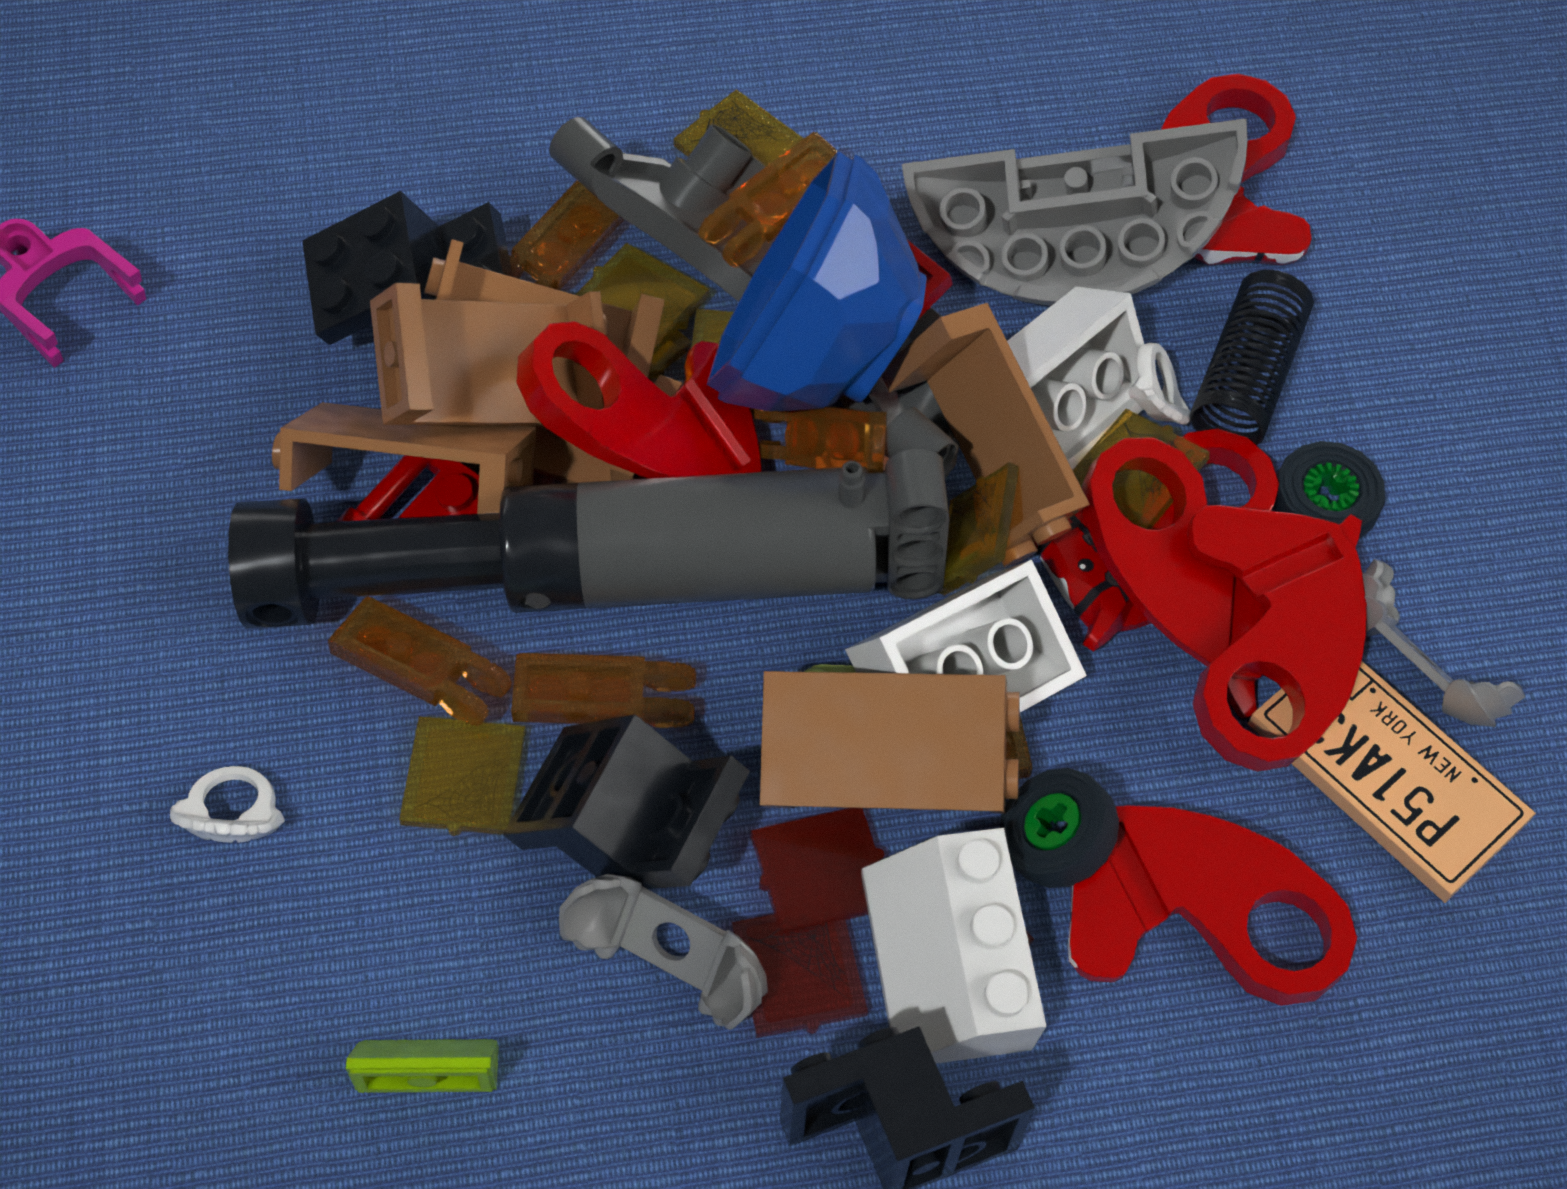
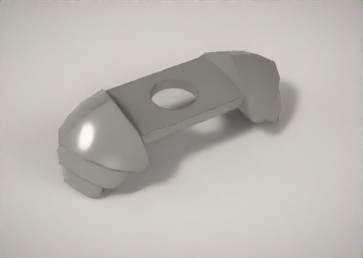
[1362,559,1525,727]
[559,874,768,1030]

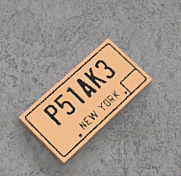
[1248,661,1536,903]

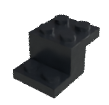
[302,191,513,345]
[503,714,750,889]
[779,1026,1035,1189]

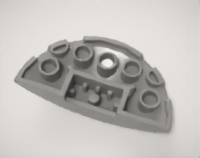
[902,118,1248,306]

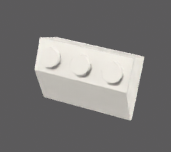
[1007,286,1144,470]
[845,560,1087,712]
[861,828,1047,1063]

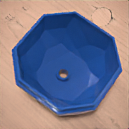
[706,151,927,411]

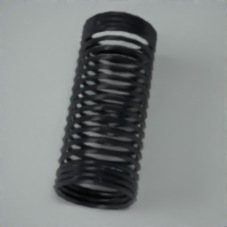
[1189,270,1314,445]

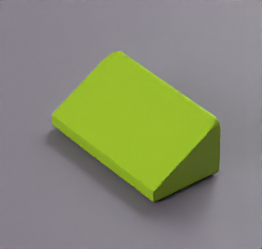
[346,1039,499,1093]

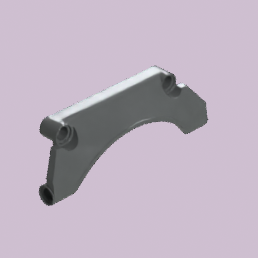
[549,117,960,479]

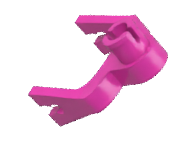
[0,219,146,368]

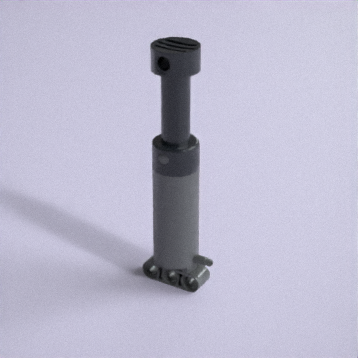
[228,449,949,629]

